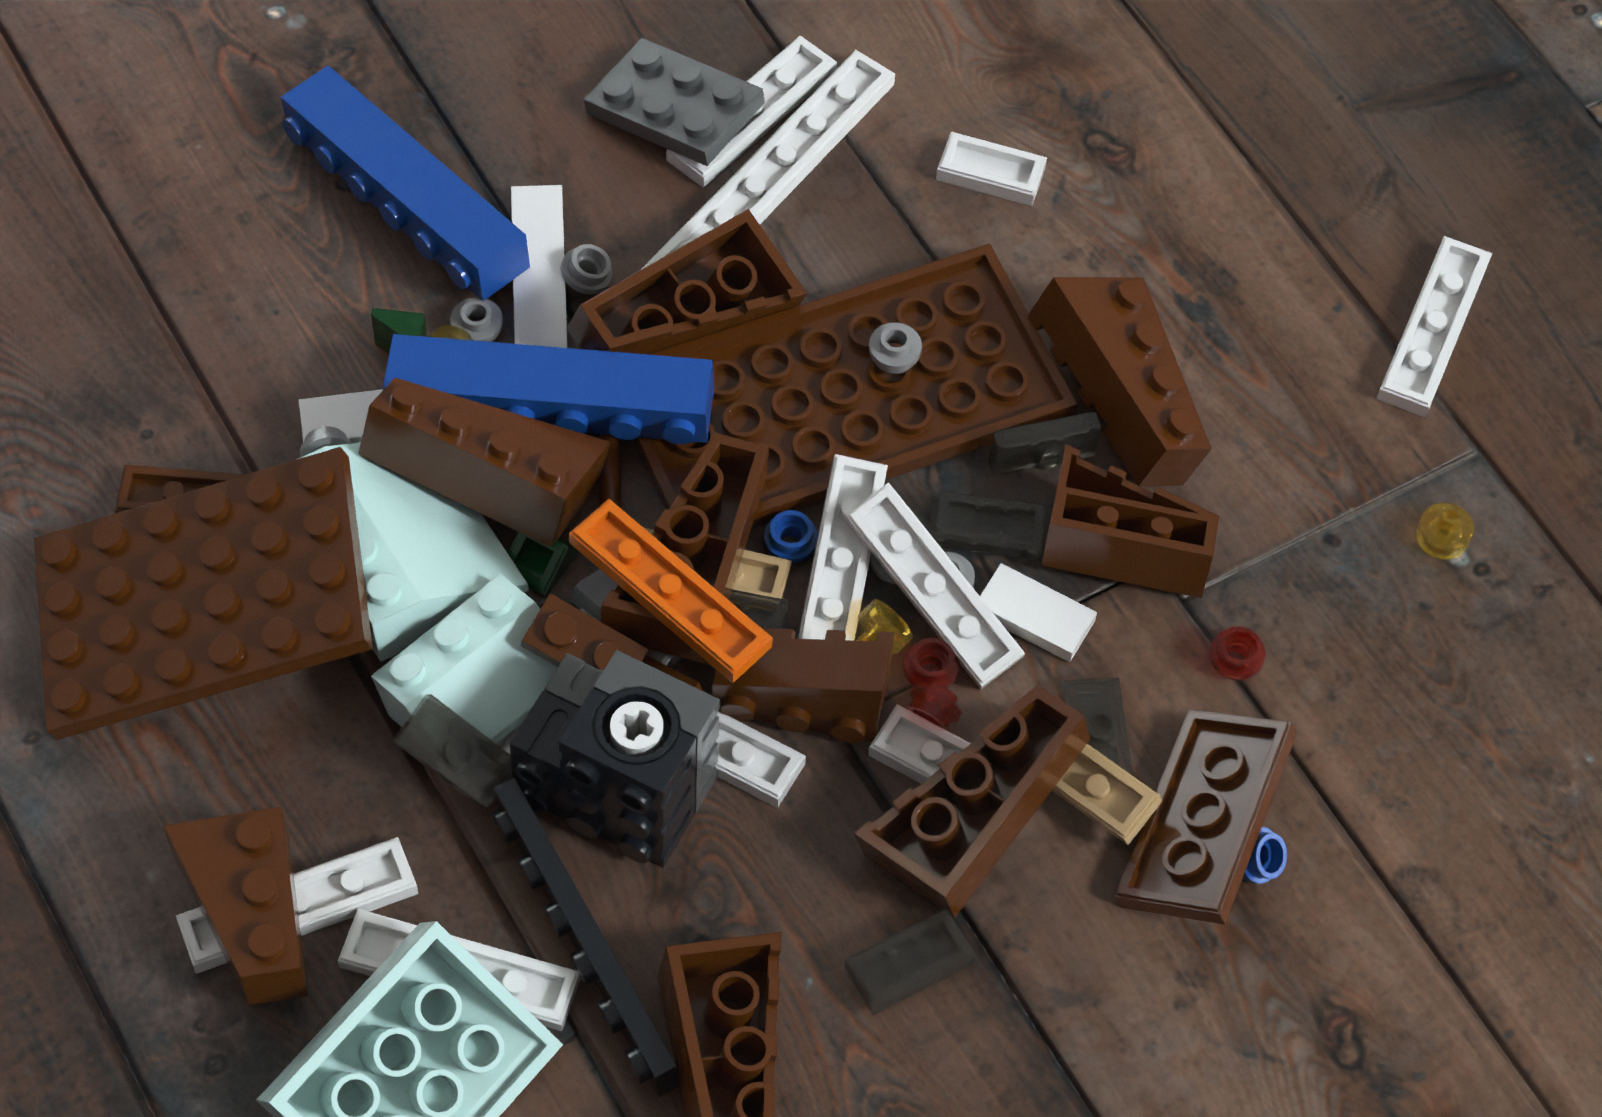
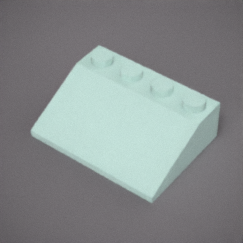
[296,442,529,662]
[256,921,563,1117]

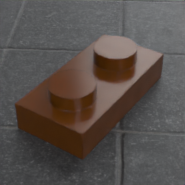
[521,593,649,670]

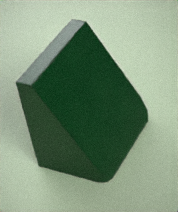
[371,308,427,354]
[508,532,578,596]

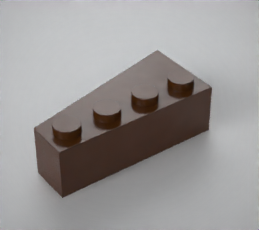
[566,209,808,355]
[1028,277,1212,487]
[358,378,610,547]
[601,433,769,665]
[854,685,1091,918]
[657,932,782,1117]

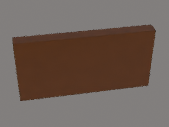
[1114,709,1297,925]

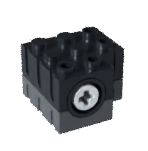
[509,650,720,868]

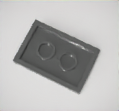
[583,38,765,166]

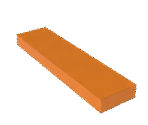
[569,499,773,683]

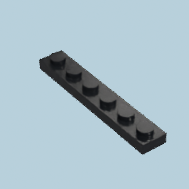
[491,778,680,1097]

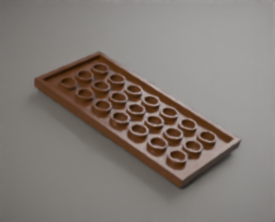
[634,243,1077,525]

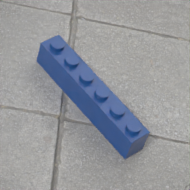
[281,65,530,301]
[383,334,714,444]

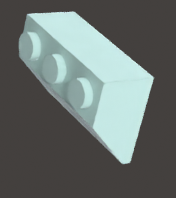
[371,573,558,776]

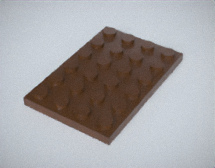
[34,447,373,740]

